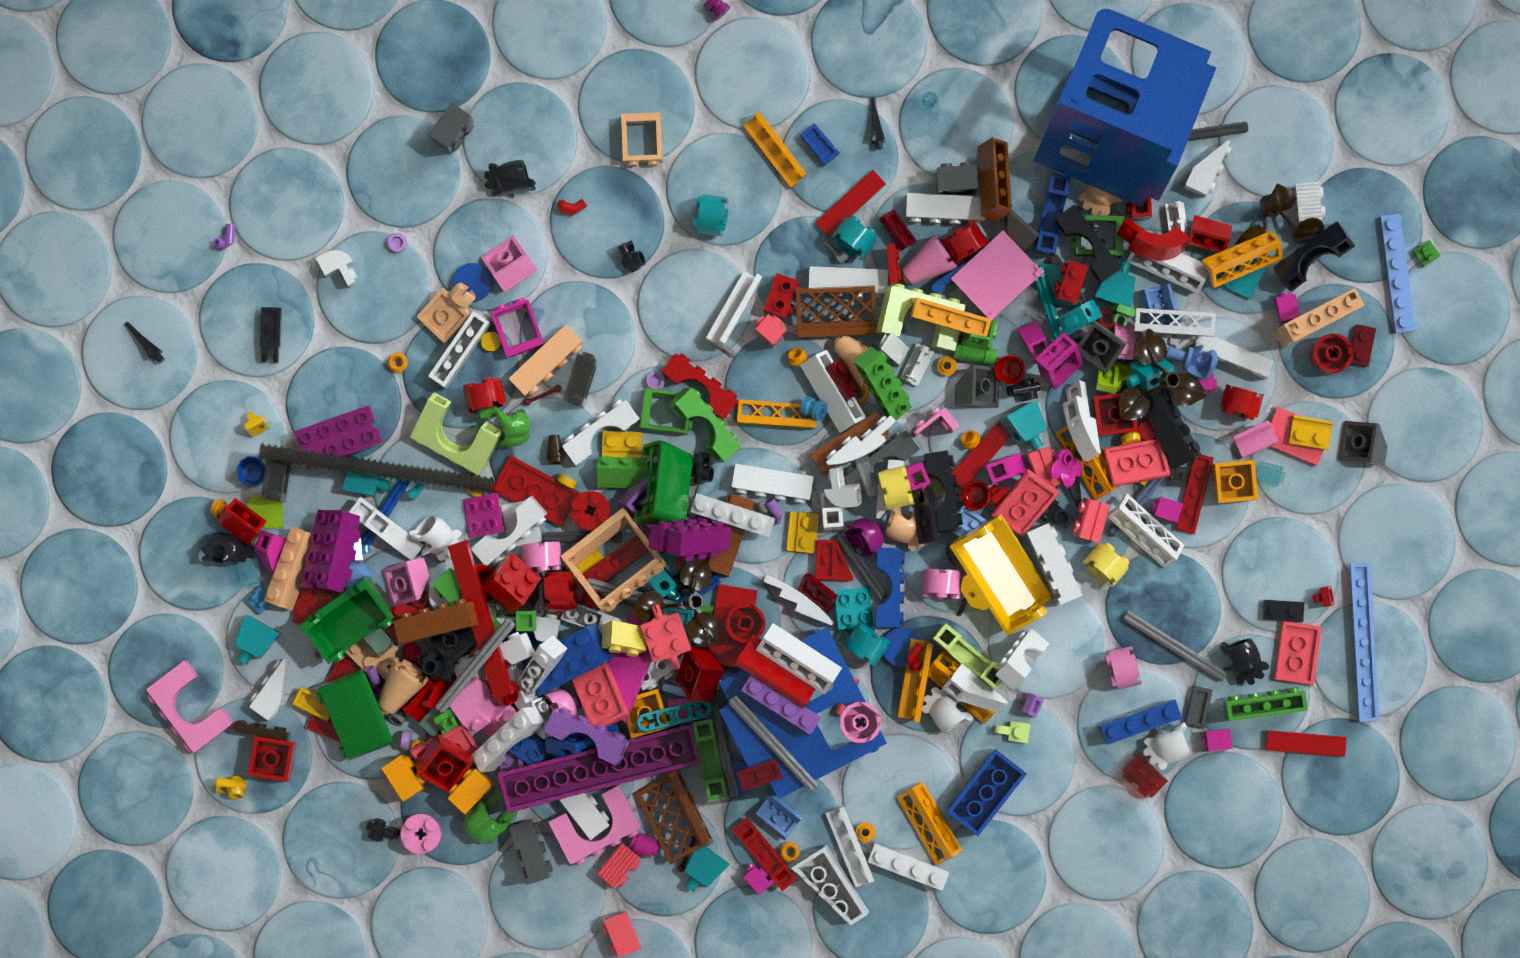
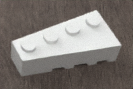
[1026,523,1083,606]
[791,844,869,925]

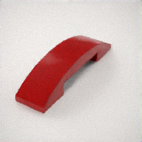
[732,817,798,892]

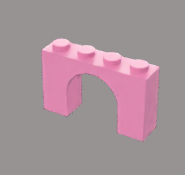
[146,661,234,753]
[548,785,641,866]

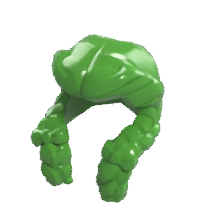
[477,406,531,448]
[464,790,518,844]

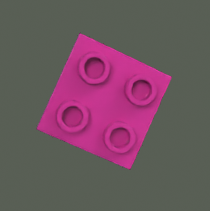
[463,493,504,538]

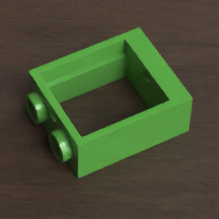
[1071,215,1124,258]
[640,388,693,435]

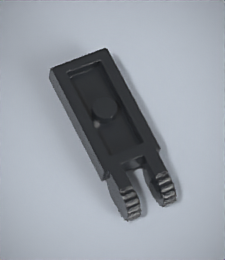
[260,307,282,363]
[914,486,939,544]

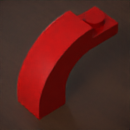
[1117,217,1191,261]

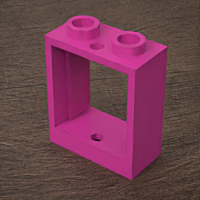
[491,298,544,359]
[1035,332,1083,390]

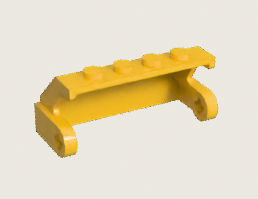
[950,514,1054,636]

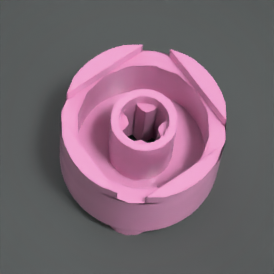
[521,542,562,572]
[922,569,963,599]
[1106,646,1142,690]
[839,702,881,743]
[401,813,443,854]

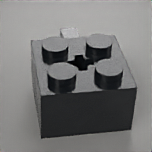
[421,628,477,663]

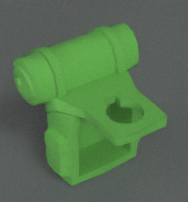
[952,312,998,365]

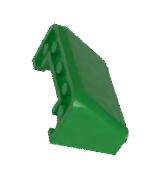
[634,440,694,526]
[300,575,394,664]
[315,668,394,761]

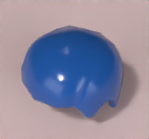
[237,456,267,488]

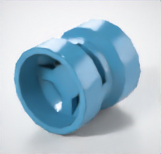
[800,396,827,421]

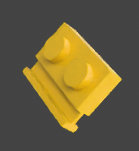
[1288,415,1333,450]
[602,431,642,458]
[786,511,819,554]

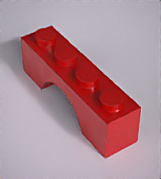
[661,353,738,421]

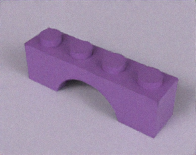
[741,675,821,735]
[544,707,629,765]

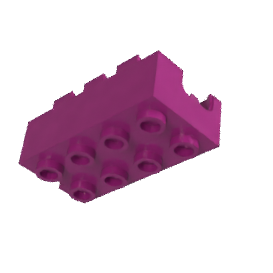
[294,405,384,470]
[301,510,361,593]
[648,517,731,561]

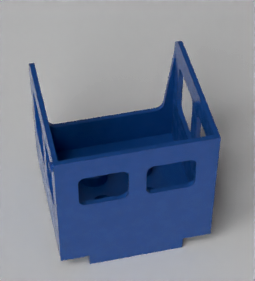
[1033,9,1216,207]
[719,627,887,799]

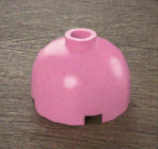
[544,689,579,716]

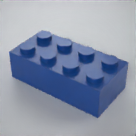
[522,623,613,696]
[946,748,1027,836]

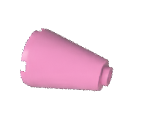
[901,235,958,285]

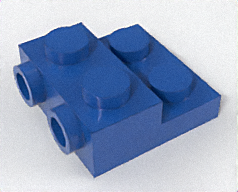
[545,732,595,758]

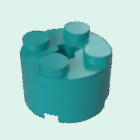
[693,194,729,236]
[831,215,877,260]
[843,622,890,666]

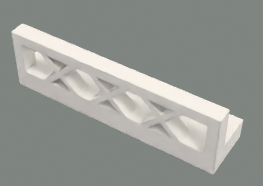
[706,271,762,349]
[1135,308,1216,337]
[1193,336,1273,379]
[1107,494,1184,568]
[825,806,874,887]

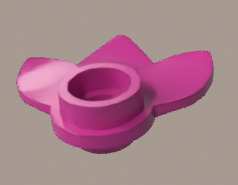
[1050,449,1082,488]

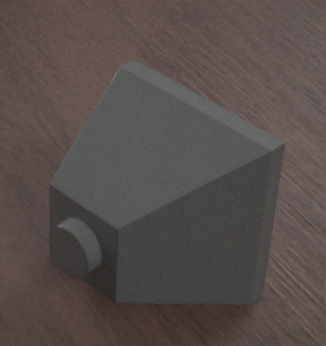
[1005,210,1040,253]
[1078,321,1127,373]
[955,365,999,407]
[1339,421,1388,466]

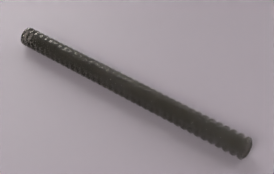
[258,443,494,494]

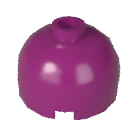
[846,518,884,558]

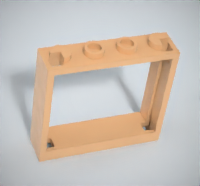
[1274,288,1365,349]
[561,508,668,614]

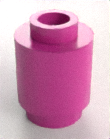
[629,833,660,858]

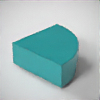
[408,480,427,500]

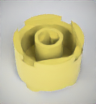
[878,465,914,510]
[1083,542,1130,587]

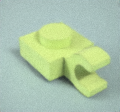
[994,721,1030,743]

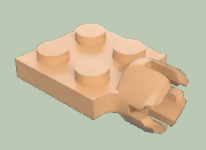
[417,283,476,344]
[345,639,399,681]

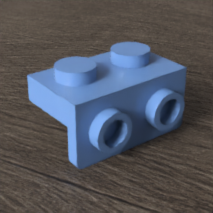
[1141,283,1180,325]
[754,793,803,841]

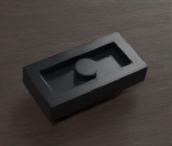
[1263,600,1304,622]

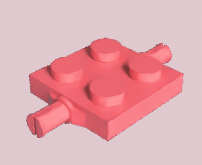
[640,604,691,670]

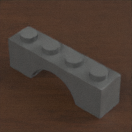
[844,430,920,494]

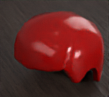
[994,354,1026,385]
[961,480,991,511]

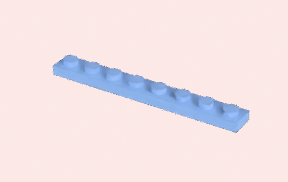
[1349,563,1379,722]

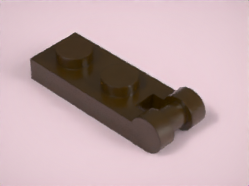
[233,720,291,741]

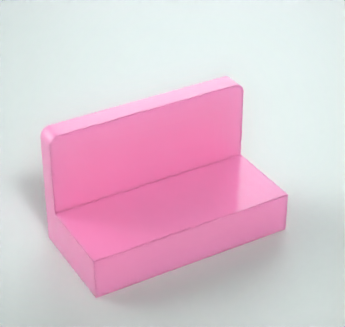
[1232,421,1279,459]

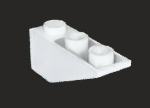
[1183,140,1231,197]
[878,332,910,367]
[561,604,626,634]
[517,636,568,695]
[250,658,289,721]
[942,664,1008,713]

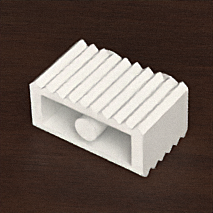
[1293,182,1326,225]

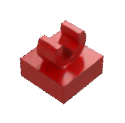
[989,484,1010,506]
[1312,586,1335,607]

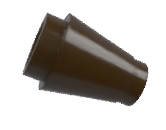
[546,435,565,465]

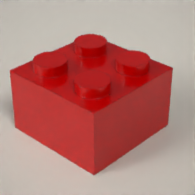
[1092,393,1138,437]
[482,552,542,613]
[675,646,723,702]
[415,734,473,792]
[248,736,297,782]

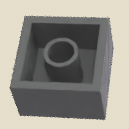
[429,102,474,153]
[935,162,978,195]

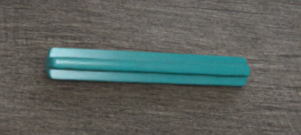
[1035,266,1063,340]

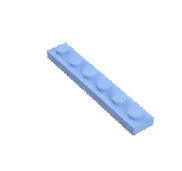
[1380,214,1415,333]

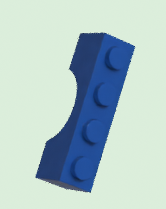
[1034,173,1071,256]
[875,548,905,628]
[1099,699,1182,745]

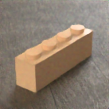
[509,325,583,397]
[264,526,312,611]

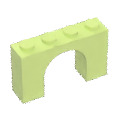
[876,284,966,352]
[410,392,504,475]
[931,623,1002,689]

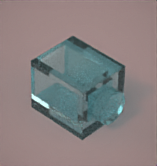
[1256,461,1285,487]
[237,558,264,589]

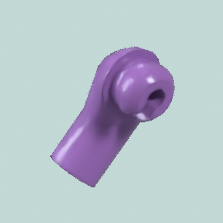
[365,665,382,689]

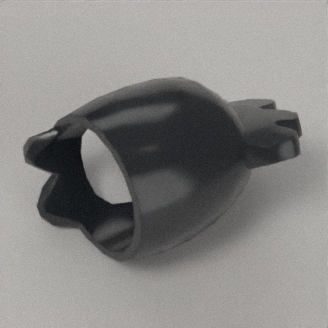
[484,160,536,198]
[201,532,255,565]
[1220,638,1269,685]

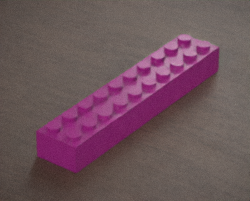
[496,724,701,814]

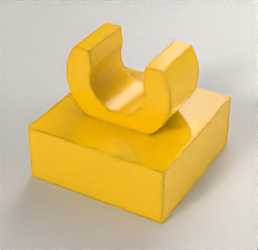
[244,411,270,438]

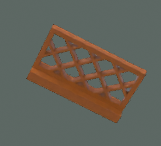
[796,285,877,338]
[636,771,714,864]

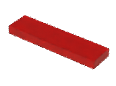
[815,170,886,238]
[952,421,1011,489]
[1175,455,1214,534]
[1265,730,1347,757]

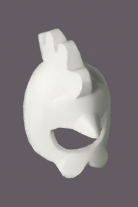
[409,515,462,561]
[922,687,973,733]
[1143,722,1190,771]

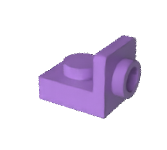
[500,751,527,769]

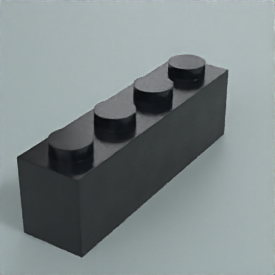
[1144,388,1202,469]

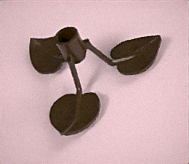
[1234,183,1325,246]
[1118,329,1207,421]
[632,556,719,647]

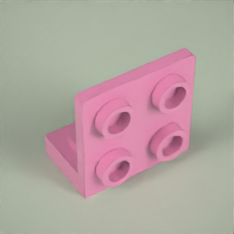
[913,407,960,437]

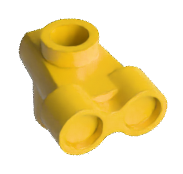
[215,776,246,799]

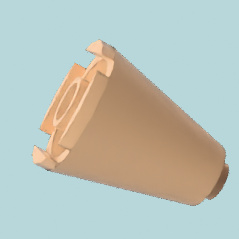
[834,336,888,388]
[378,658,428,715]

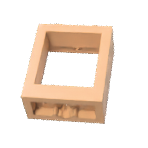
[621,112,663,167]

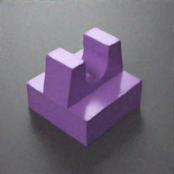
[1017,692,1044,718]

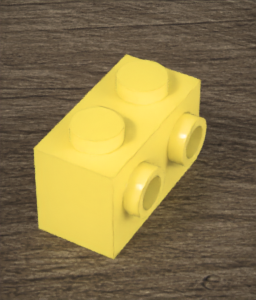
[602,620,647,657]

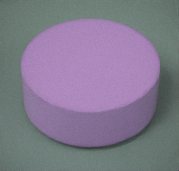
[387,233,408,253]
[646,371,665,390]
[400,730,413,751]

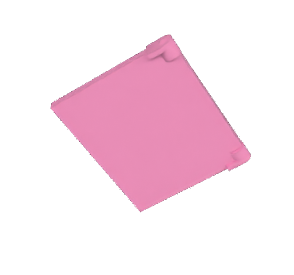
[951,231,1043,321]

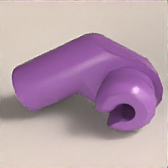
[214,224,236,250]
[766,498,782,526]

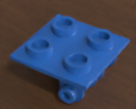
[508,732,547,765]

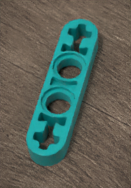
[635,702,711,733]

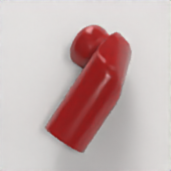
[557,199,587,216]
[906,642,925,673]

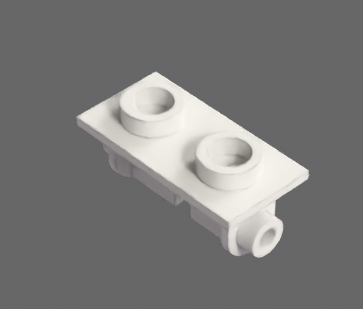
[1165,201,1188,235]
[900,343,934,387]

